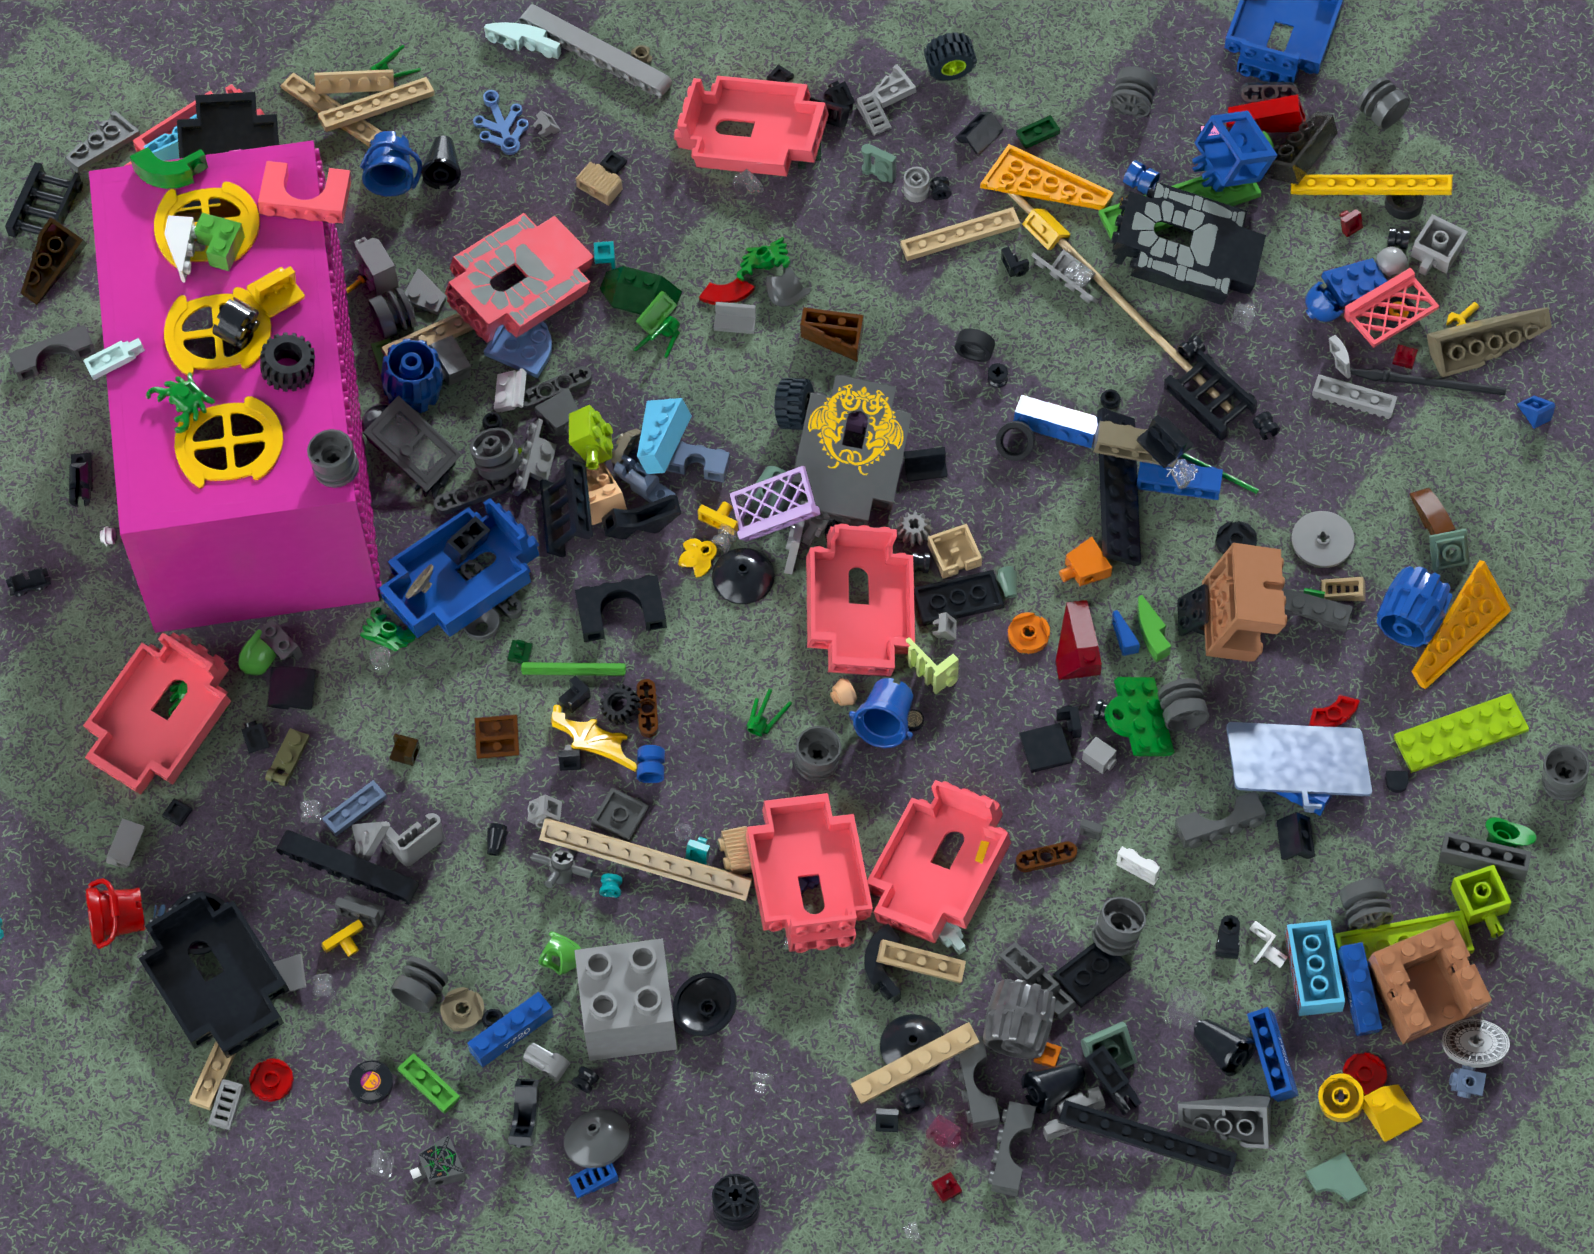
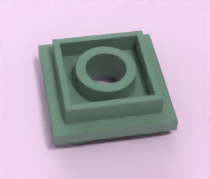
[1429,529,1470,571]

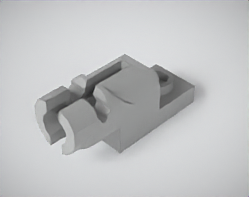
[1043,1087,1105,1141]

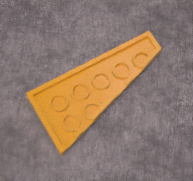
[980,144,1114,210]
[1412,560,1512,689]

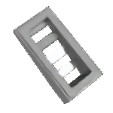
[856,92,891,136]
[208,1079,245,1130]

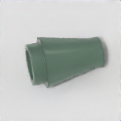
[996,566,1017,599]

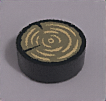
[908,709,924,731]

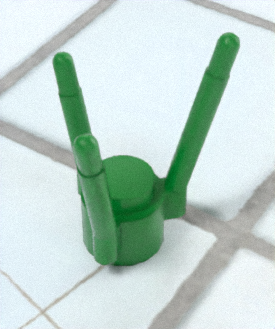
[370,45,421,78]
[634,316,680,358]
[746,688,792,737]

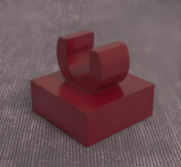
[1339,209,1363,237]
[1392,344,1418,369]
[931,1172,962,1203]

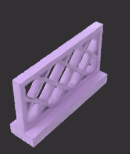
[730,466,821,542]

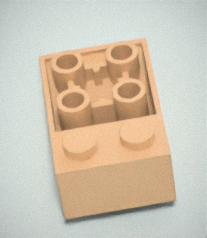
[586,462,627,525]

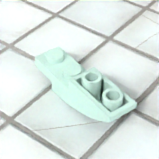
[484,22,561,59]

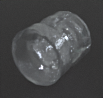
[1065,259,1093,287]
[711,524,738,553]

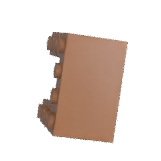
[1202,543,1287,661]
[1367,920,1492,1044]

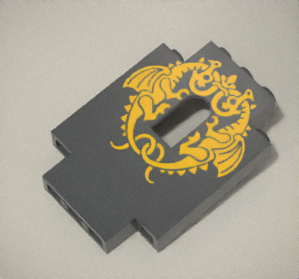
[790,374,912,526]

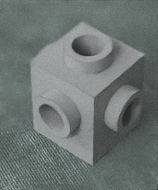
[527,794,562,828]

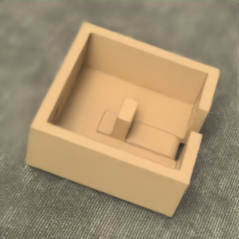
[928,524,982,579]

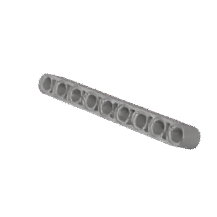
[519,4,673,99]

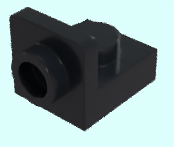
[824,81,855,107]
[1001,246,1029,277]
[1056,705,1082,738]
[241,720,269,754]

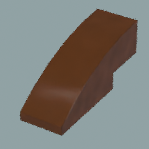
[1409,488,1456,535]

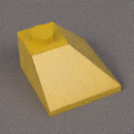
[1363,1084,1423,1142]

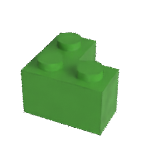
[194,213,245,271]

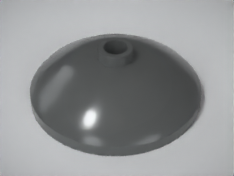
[564,1109,630,1168]

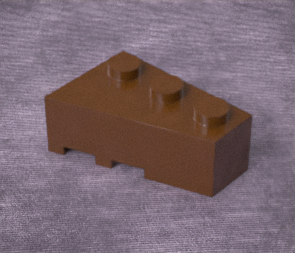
[800,307,864,362]

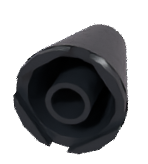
[421,135,461,189]
[1194,1019,1255,1077]
[1021,1063,1085,1114]

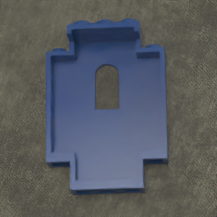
[1224,0,1344,83]
[379,498,539,638]

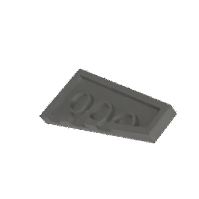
[65,111,140,173]

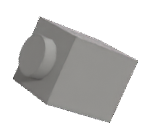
[1082,737,1117,774]

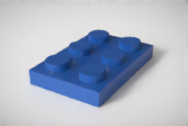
[1321,258,1387,307]

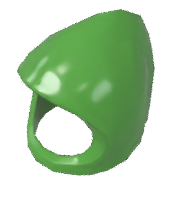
[238,629,276,676]
[538,931,581,975]

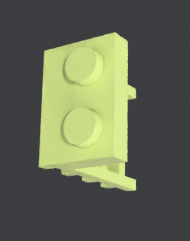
[906,637,959,694]

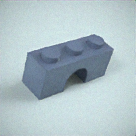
[666,441,730,483]

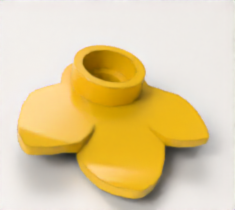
[678,538,717,577]

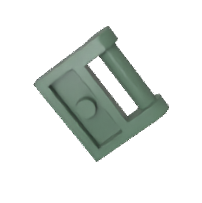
[861,144,896,183]

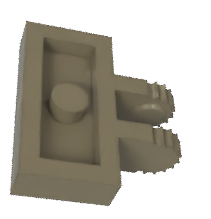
[610,428,641,464]

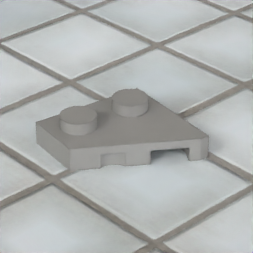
[872,64,916,109]
[405,269,446,315]

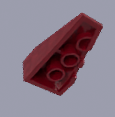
[1055,600,1102,680]

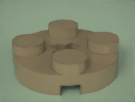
[440,987,485,1032]

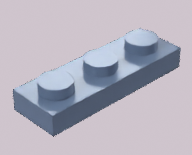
[322,780,387,836]

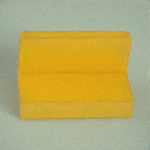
[1022,209,1071,250]

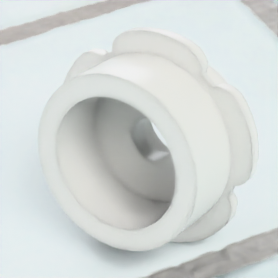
[100,526,116,547]

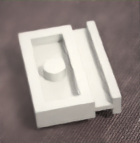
[494,368,527,412]
[1116,846,1160,885]

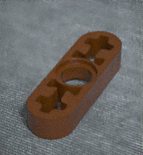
[636,679,659,738]
[1016,841,1077,872]

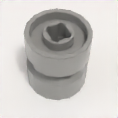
[904,167,929,203]

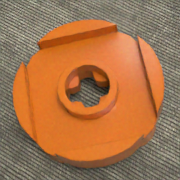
[1008,612,1050,654]

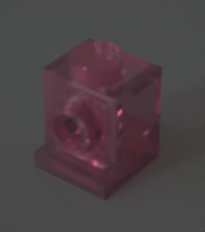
[926,1114,962,1149]

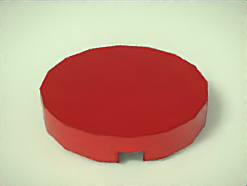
[1343,1052,1387,1096]
[249,1058,294,1102]

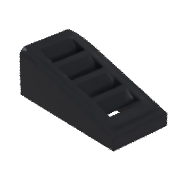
[809,97,850,128]

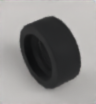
[1385,195,1424,220]
[954,328,995,362]
[995,421,1035,461]

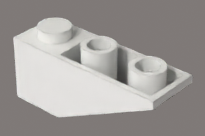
[164,215,197,282]

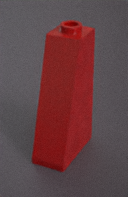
[1226,94,1307,133]

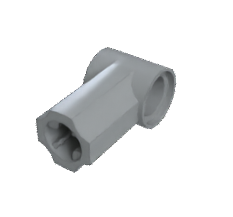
[523,1042,570,1083]

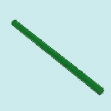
[1180,453,1259,494]

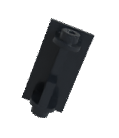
[6,567,51,597]

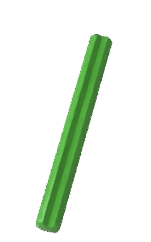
[521,662,626,676]

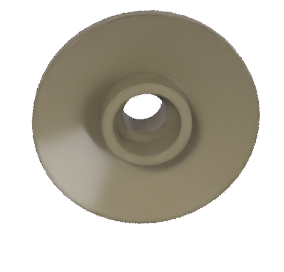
[405,564,434,599]

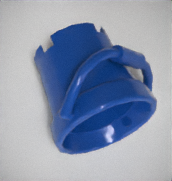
[360,131,422,197]
[849,678,913,748]

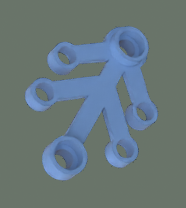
[473,90,529,155]

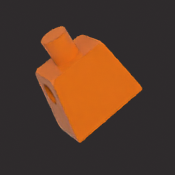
[1059,537,1112,586]

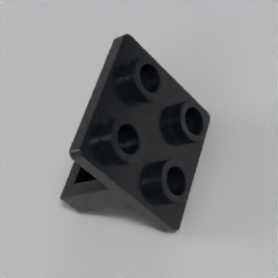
[1136,414,1193,468]
[1177,584,1209,636]

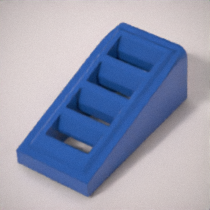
[1111,610,1140,656]
[568,1163,619,1199]

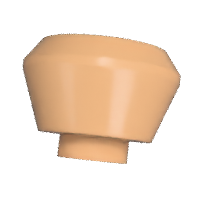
[830,678,857,706]

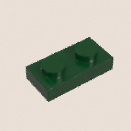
[1016,115,1060,149]

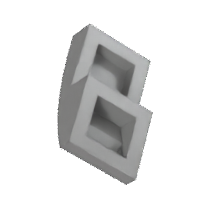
[1329,335,1351,379]

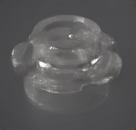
[904,1220,920,1242]

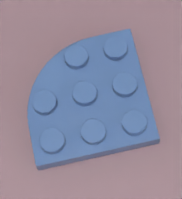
[484,321,552,378]

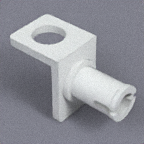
[1249,921,1288,968]

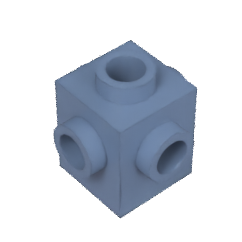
[1449,1065,1486,1099]

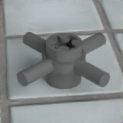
[531,849,594,888]

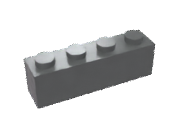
[1438,832,1532,882]

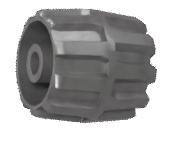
[983,979,1055,1059]

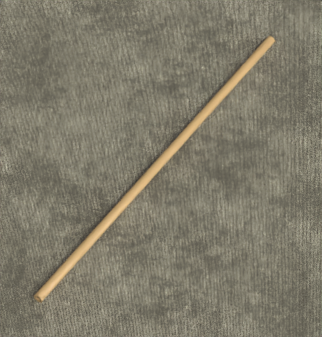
[1007,193,1234,413]

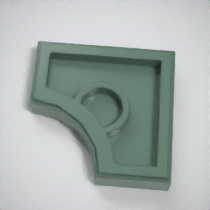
[1305,1152,1368,1202]

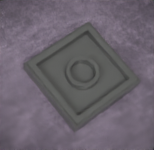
[591,788,649,842]

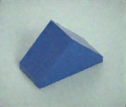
[1517,396,1555,429]

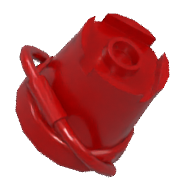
[85,878,145,949]

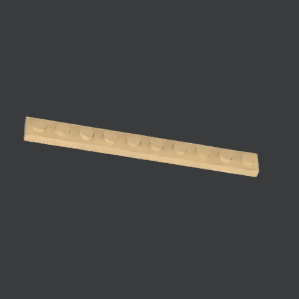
[539,818,752,901]

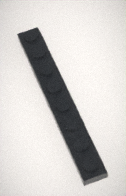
[1058,1100,1237,1176]

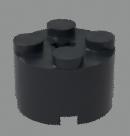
[212,297,260,349]

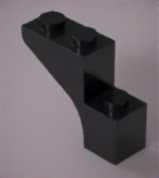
[602,495,681,540]

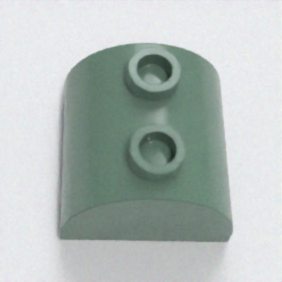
[744,466,796,515]
[1081,1022,1137,1079]

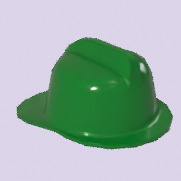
[1485,817,1536,848]

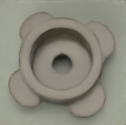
[631,45,652,63]

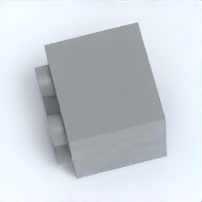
[574,938,677,1061]

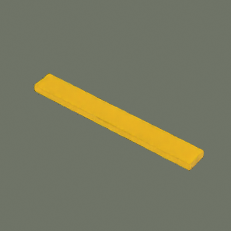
[1291,175,1453,195]

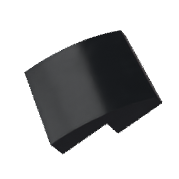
[267,666,316,710]

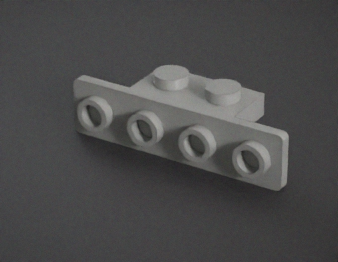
[1031,249,1098,304]
[513,419,557,496]

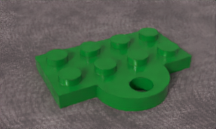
[1104,677,1175,756]

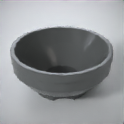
[463,608,500,641]

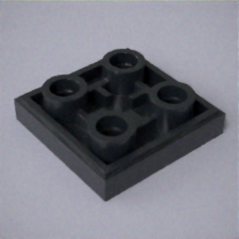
[1019,723,1072,773]

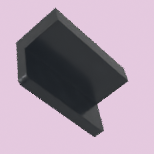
[955,112,1003,154]
[904,447,948,482]
[1277,812,1315,860]

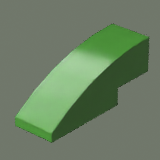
[1137,595,1171,662]

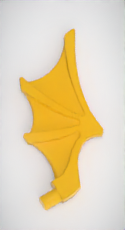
[551,705,637,772]

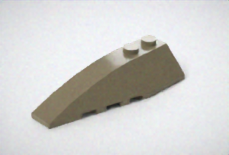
[1427,307,1552,377]

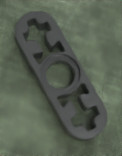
[1240,82,1298,102]

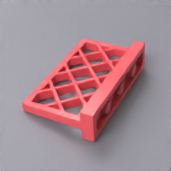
[1343,268,1439,348]

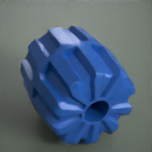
[381,338,443,413]
[1377,566,1452,647]

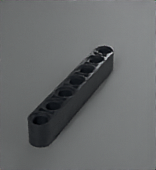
[276,830,419,905]

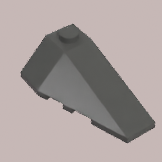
[1178,1096,1272,1149]

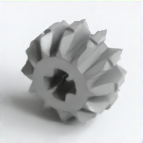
[896,510,932,547]

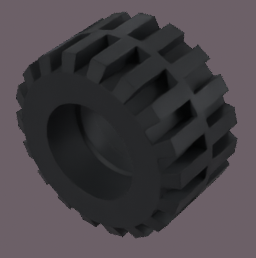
[260,332,315,392]

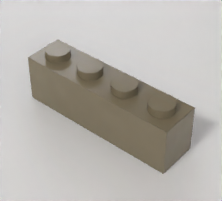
[1093,421,1178,468]

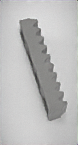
[1312,374,1397,419]

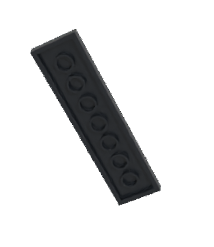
[1097,408,1141,566]

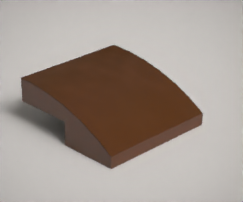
[475,714,520,759]

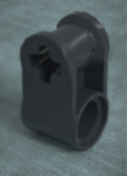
[1215,915,1240,959]

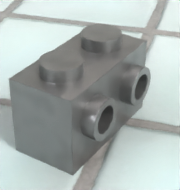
[431,335,471,386]

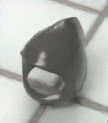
[766,266,811,307]

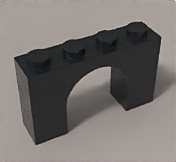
[575,575,667,642]

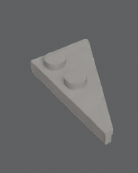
[784,500,808,574]
[352,821,390,861]

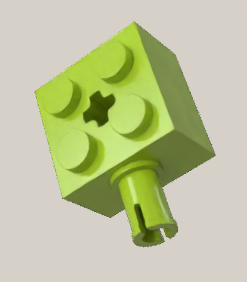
[569,405,613,470]
[1450,865,1512,938]

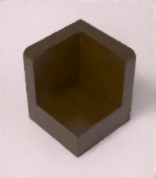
[390,733,420,766]

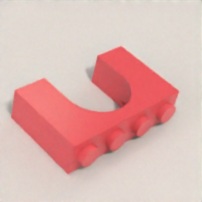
[258,161,351,224]

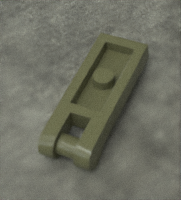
[265,728,310,787]

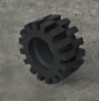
[599,684,641,726]

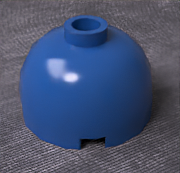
[1305,281,1344,322]

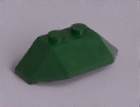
[600,266,682,315]

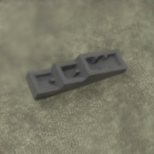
[999,942,1076,1019]

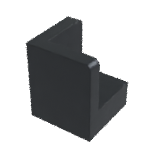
[559,675,591,713]

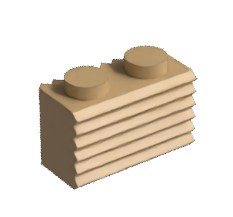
[576,162,623,206]
[718,826,752,875]

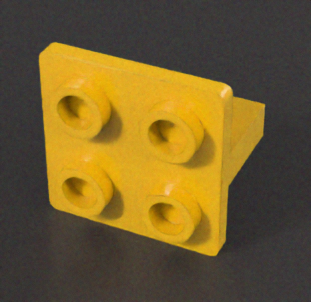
[247,266,305,317]

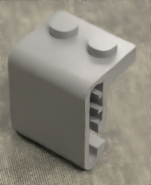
[382,813,444,867]

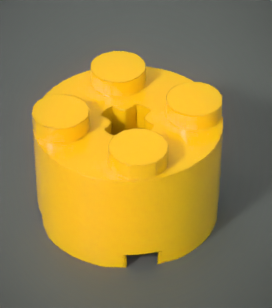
[1318,1073,1364,1122]

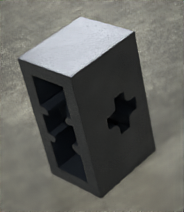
[443,516,490,565]

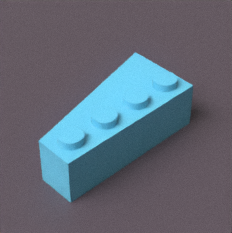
[637,398,692,474]

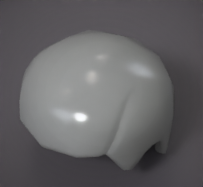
[1376,247,1408,277]

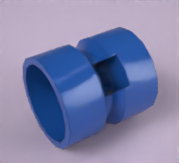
[1123,160,1160,195]
[636,745,665,783]

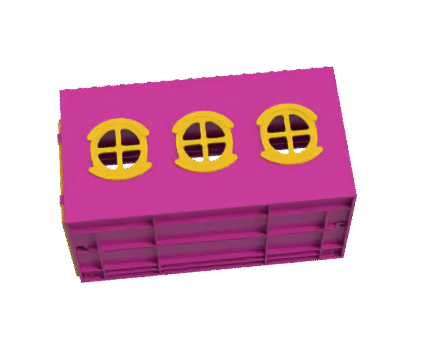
[89,140,382,633]

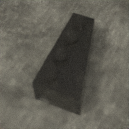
[1264,112,1338,185]

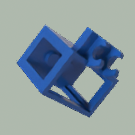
[1192,111,1277,192]

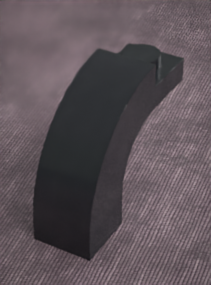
[864,924,902,1004]
[508,1078,540,1148]

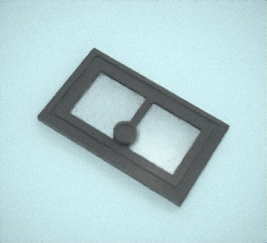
[363,395,462,492]

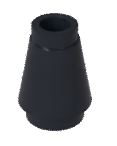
[487,823,508,856]

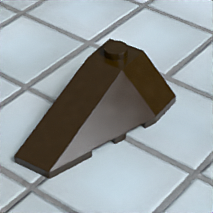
[20,217,87,305]

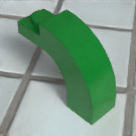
[130,147,208,189]

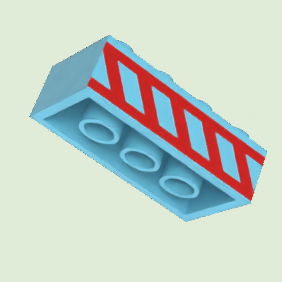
[1285,920,1345,1016]

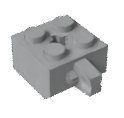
[1411,214,1468,276]
[354,237,399,296]

